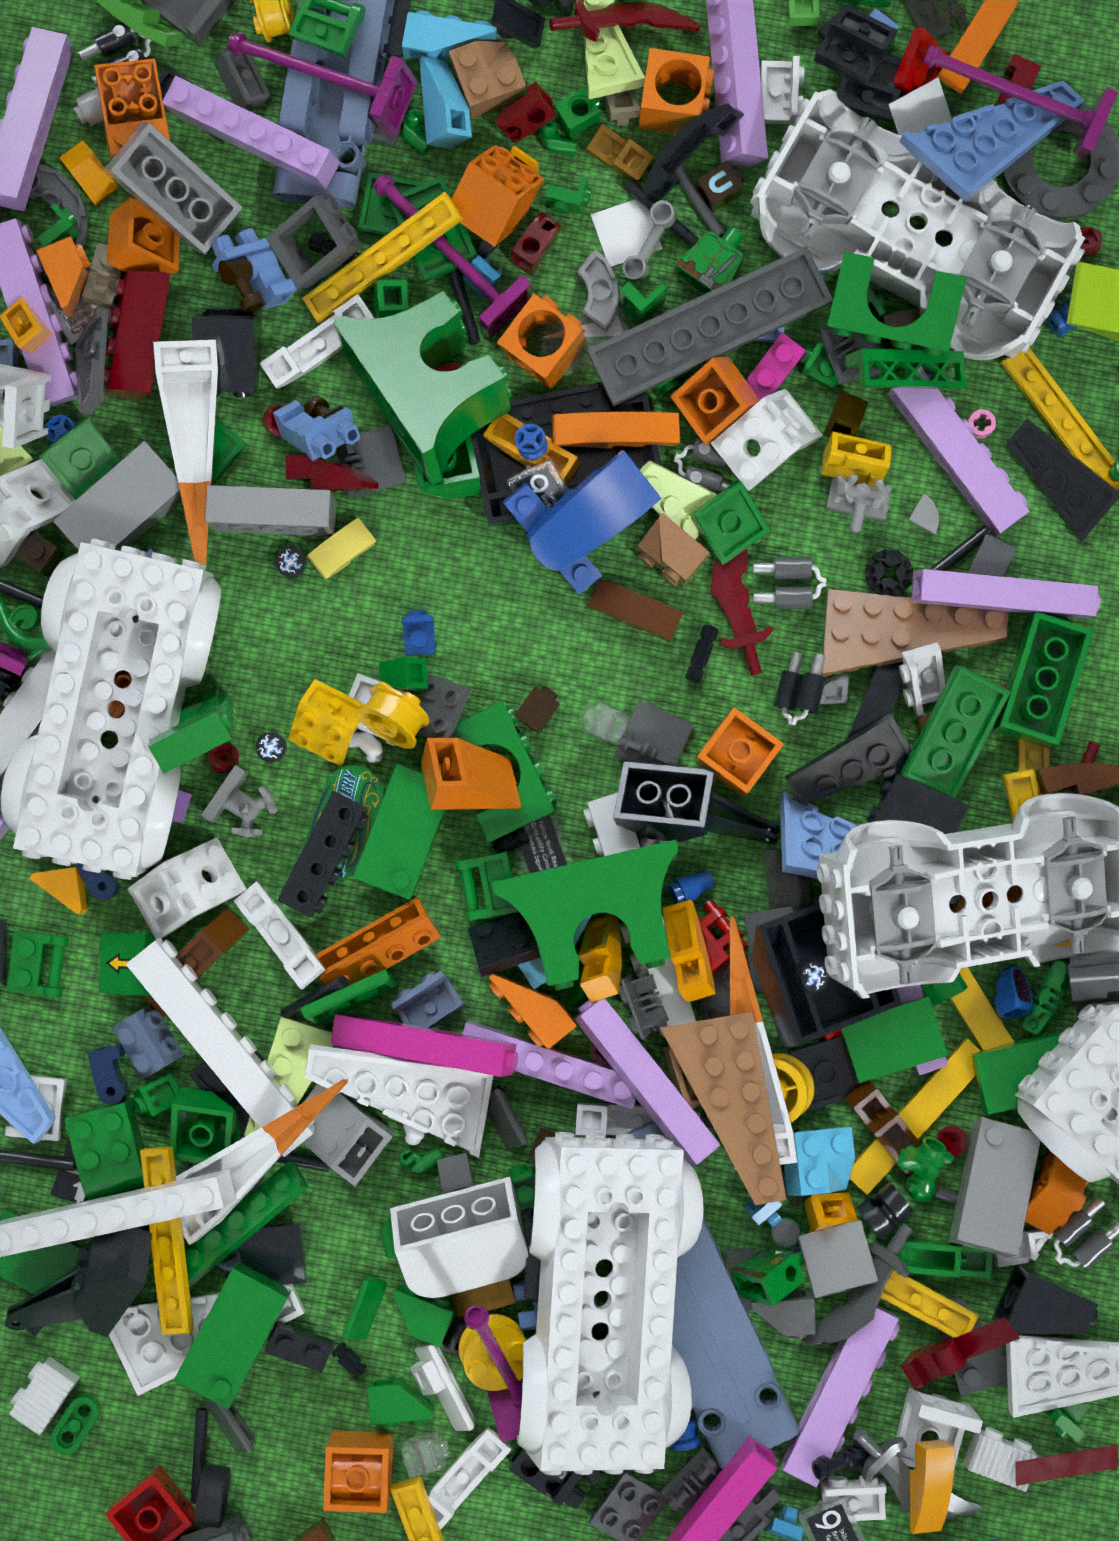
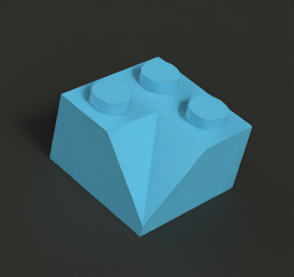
[784,1127,855,1196]

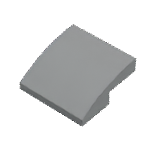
[797,1220,878,1298]

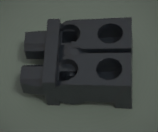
[509,1446,603,1509]

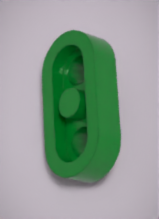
[51,1394,101,1455]

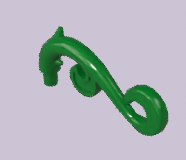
[0,595,53,660]

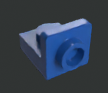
[402,610,436,656]

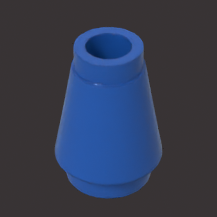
[668,870,715,904]

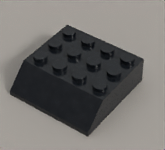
[752,903,902,1047]

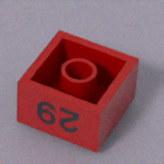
[104,1465,195,1541]

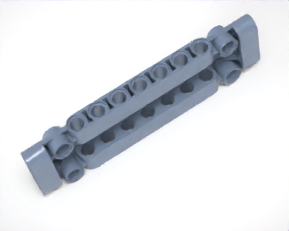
[272,0,395,208]
[614,1121,800,1468]

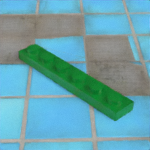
[185,1161,309,1288]

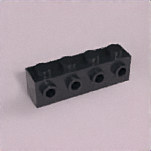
[277,791,370,917]

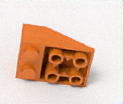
[94,58,170,161]
[421,738,521,810]
[489,972,577,1049]

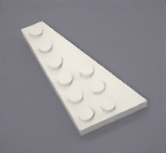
[305,1045,493,1158]
[109,1284,305,1396]
[1006,1335,1119,1418]

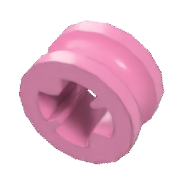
[967,409,996,439]

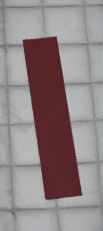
[953,1317,1020,1360]
[1015,1444,1118,1486]

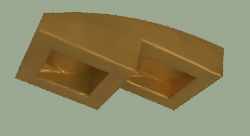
[584,124,654,182]
[451,1279,516,1317]

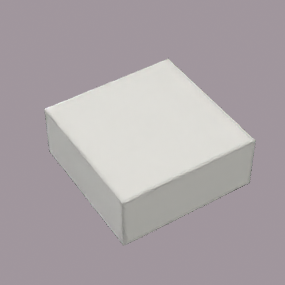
[409,1360,445,1395]

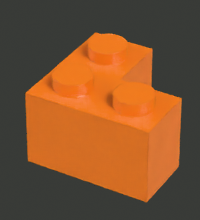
[1025,1151,1089,1235]

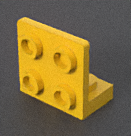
[288,679,366,766]

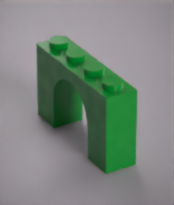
[827,252,967,357]
[148,686,234,774]
[451,701,558,843]

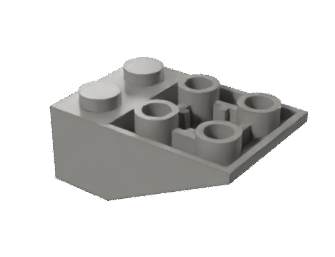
[303,1084,395,1186]

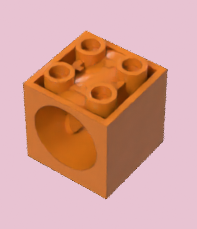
[639,48,714,134]
[452,145,544,247]
[497,293,588,390]
[694,707,784,797]
[323,1430,394,1513]

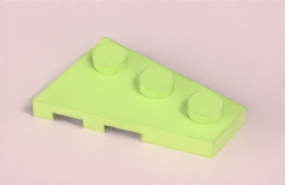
[584,25,645,100]
[640,460,717,539]

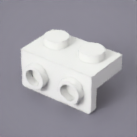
[760,56,804,125]
[899,643,946,716]
[821,1475,887,1521]

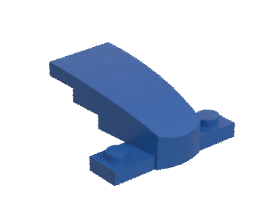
[502,450,662,595]

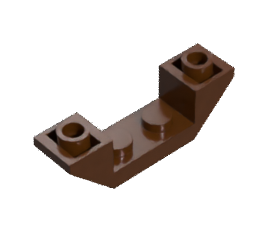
[143,908,250,1017]

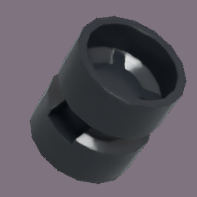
[856,1181,915,1239]

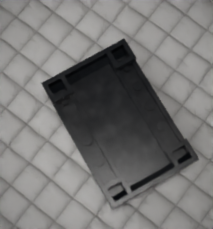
[470,382,662,527]

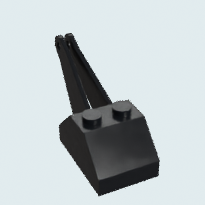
[613,761,780,844]
[5,1228,152,1337]

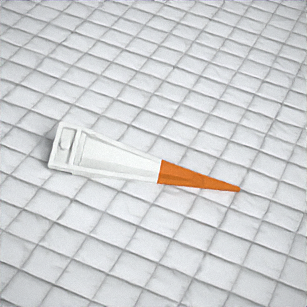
[153,340,218,565]
[730,916,797,1170]
[176,1079,348,1245]

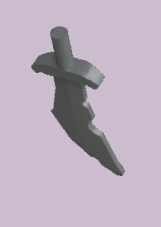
[802,1223,913,1345]
[853,1429,980,1519]

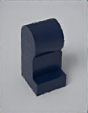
[75,863,120,900]
[87,1043,129,1105]

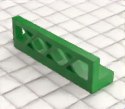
[845,349,967,389]

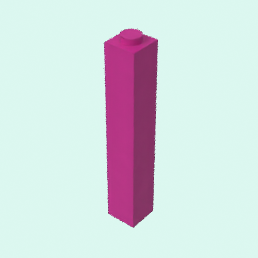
[331,1013,518,1077]
[665,1436,777,1541]

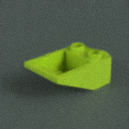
[1067,262,1119,342]

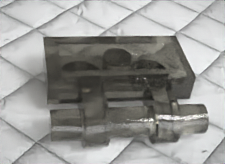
[901,0,969,40]

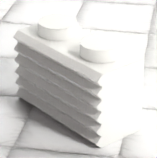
[9,1357,80,1436]
[963,1427,1039,1492]

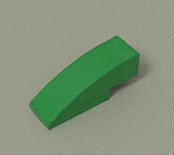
[898,1240,993,1279]

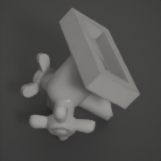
[825,474,892,533]
[201,765,278,838]

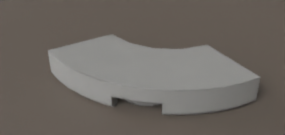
[577,249,618,332]

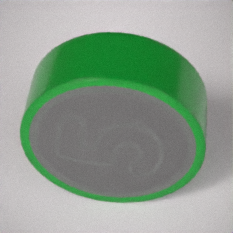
[769,1216,801,1249]

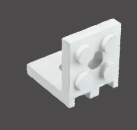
[0,364,51,449]
[711,389,823,491]
[0,459,76,568]
[128,838,247,939]
[896,1386,983,1468]

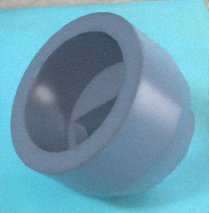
[218,1248,241,1271]

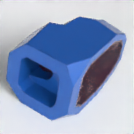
[994,965,1033,1020]

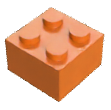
[670,356,760,444]

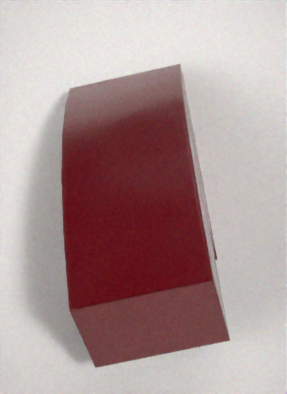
[285,455,379,492]

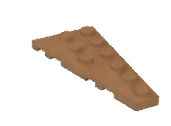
[821,589,1008,677]
[660,1012,786,1205]

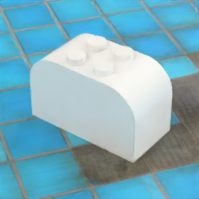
[390,1177,528,1298]

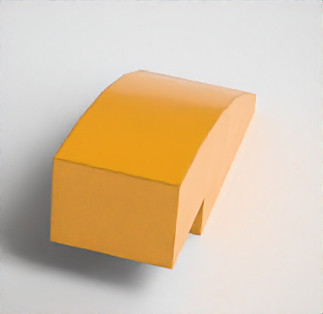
[484,414,580,490]
[663,899,716,1003]
[579,913,622,1003]
[910,1440,955,1534]

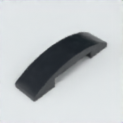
[643,103,745,201]
[845,662,904,740]

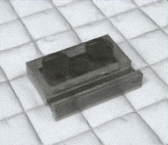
[763,849,814,910]

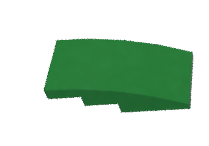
[971,1032,1062,1115]

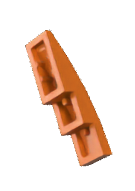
[936,0,1020,94]
[552,412,680,448]

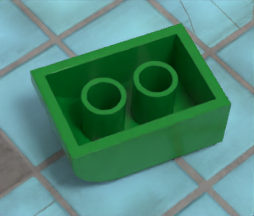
[65,1099,144,1201]

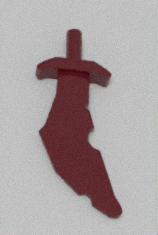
[549,0,701,42]
[710,548,773,676]

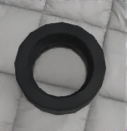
[195,1464,231,1529]

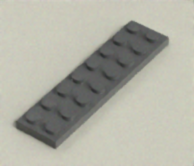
[587,246,833,406]

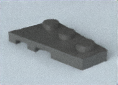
[74,306,108,415]
[940,1296,1007,1396]

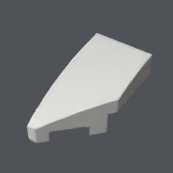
[993,1229,1053,1267]

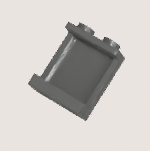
[141,0,235,46]

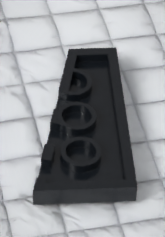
[1007,418,1119,542]
[785,714,912,805]

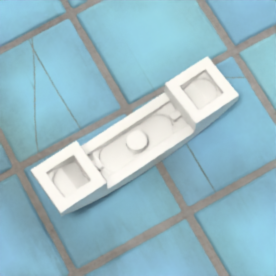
[260,294,375,389]
[234,881,326,990]
[575,1103,700,1140]
[427,1427,512,1530]

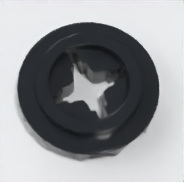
[865,549,914,596]

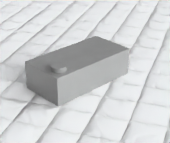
[103,123,242,254]
[53,441,182,551]
[205,485,337,537]
[949,1117,1041,1257]

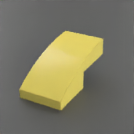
[307,517,376,580]

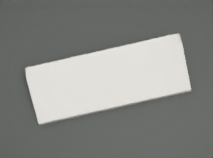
[415,1342,476,1431]

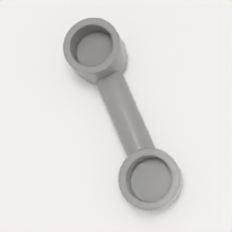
[622,200,676,281]

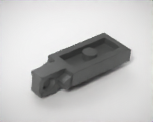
[719,1484,782,1541]

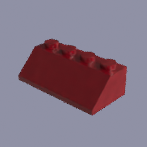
[103,271,170,402]

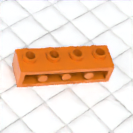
[316,897,441,987]

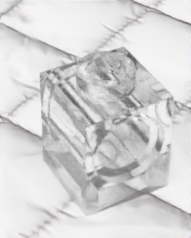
[582,702,631,747]
[401,1430,450,1479]

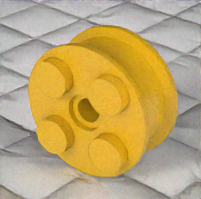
[249,0,295,43]
[356,682,430,749]
[772,1053,815,1122]
[458,1314,527,1391]

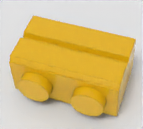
[821,431,891,487]

